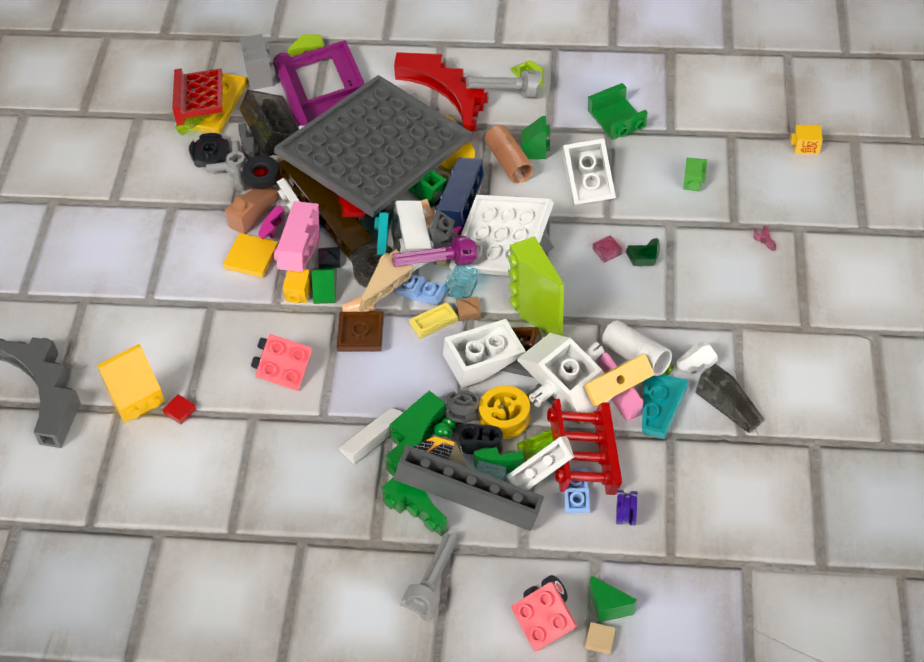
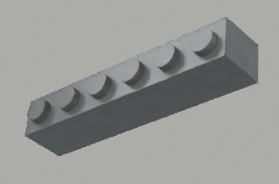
[394,445,544,531]

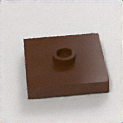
[337,311,384,352]

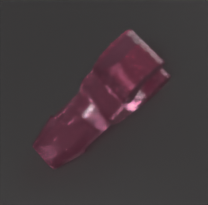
[753,226,777,251]

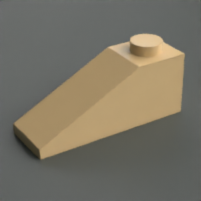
[359,249,414,312]

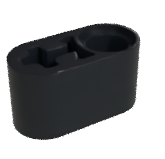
[458,424,503,455]

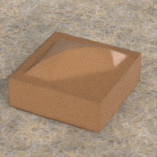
[456,297,481,321]

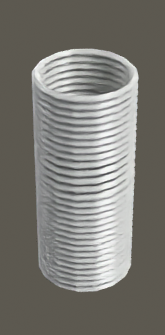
[602,320,672,376]

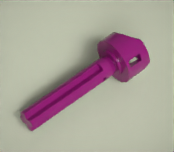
[392,236,477,267]

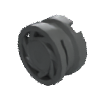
[446,390,479,423]

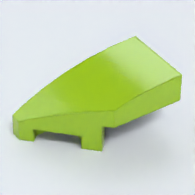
[510,60,544,87]

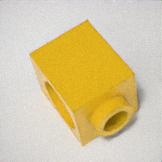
[283,269,312,303]

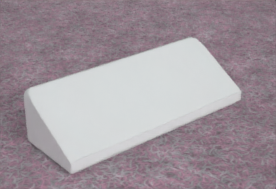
[339,408,403,464]
[506,436,574,490]

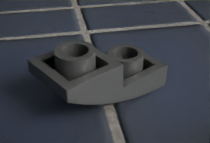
[238,123,260,159]

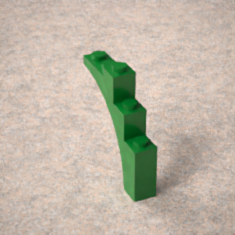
[382,390,448,536]

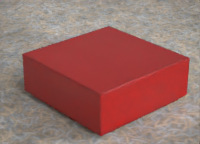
[163,394,196,425]

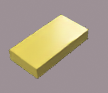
[409,302,458,339]

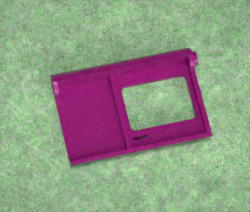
[273,40,365,128]

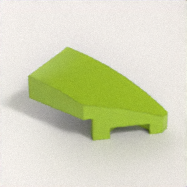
[287,34,325,56]

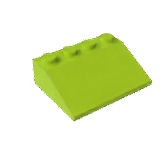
[508,236,564,336]

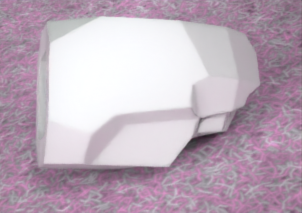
[677,342,718,374]

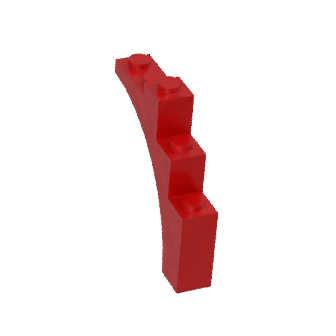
[394,52,489,133]

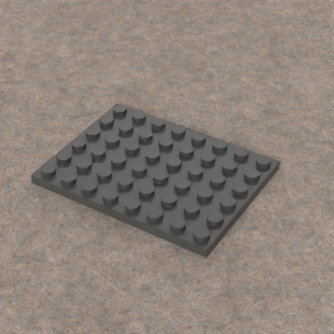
[274,75,473,217]

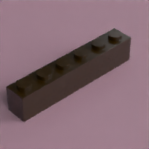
[279,160,373,262]

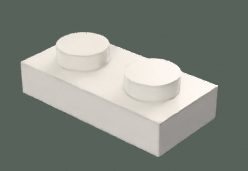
[277,178,300,211]

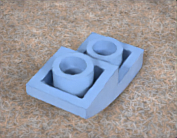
[396,275,447,305]
[564,468,590,513]

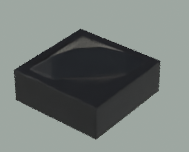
[318,247,340,268]

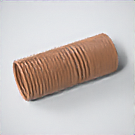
[484,125,534,183]

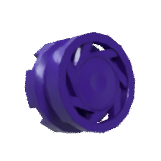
[616,490,637,526]

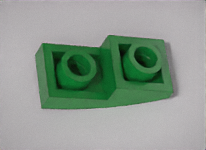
[474,447,524,473]

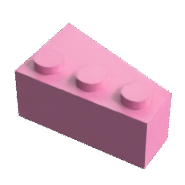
[274,201,320,272]

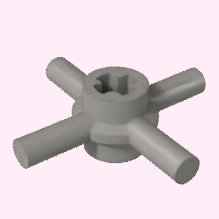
[206,140,249,190]

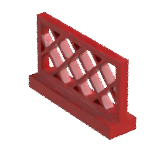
[172,68,223,126]

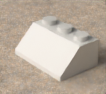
[389,201,434,272]

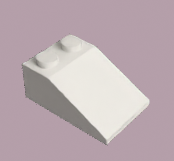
[562,139,616,206]
[443,319,526,388]

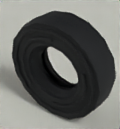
[242,155,280,189]

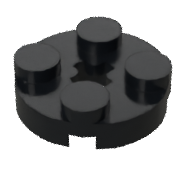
[189,133,230,168]

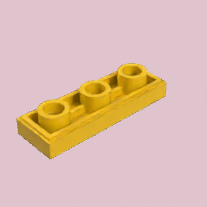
[583,354,654,406]

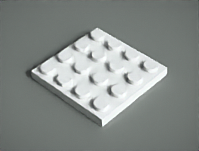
[449,195,554,276]

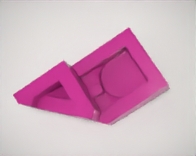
[258,205,285,239]

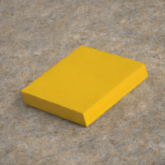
[223,233,279,278]

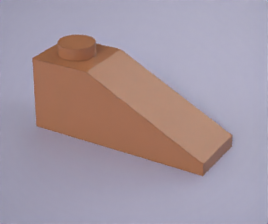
[225,187,280,234]

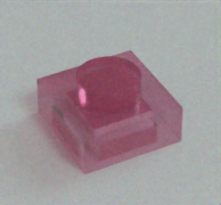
[592,235,622,263]

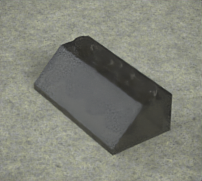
[239,89,300,156]

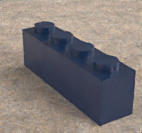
[435,158,485,228]

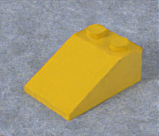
[97,344,165,423]

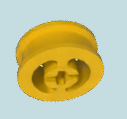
[479,385,531,439]

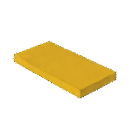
[183,73,249,134]

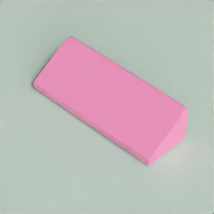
[597,352,643,421]

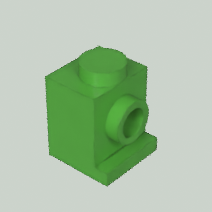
[683,157,707,191]

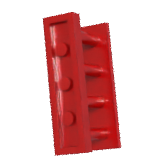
[547,399,623,495]

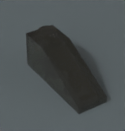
[695,363,764,433]

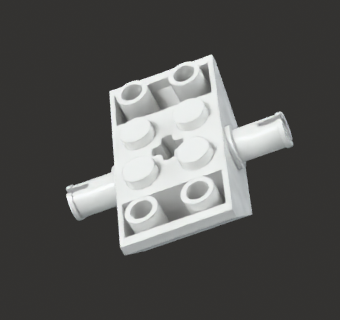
[517,333,613,424]

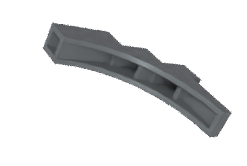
[0,337,81,448]

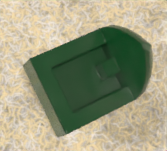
[626,238,660,266]

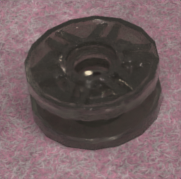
[352,242,393,288]

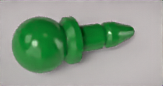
[434,418,458,438]

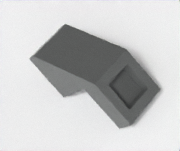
[430,210,460,248]

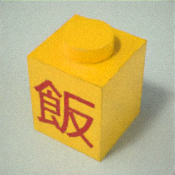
[790,125,823,154]

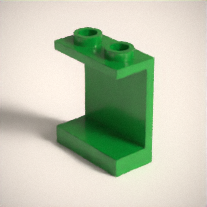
[588,83,648,140]

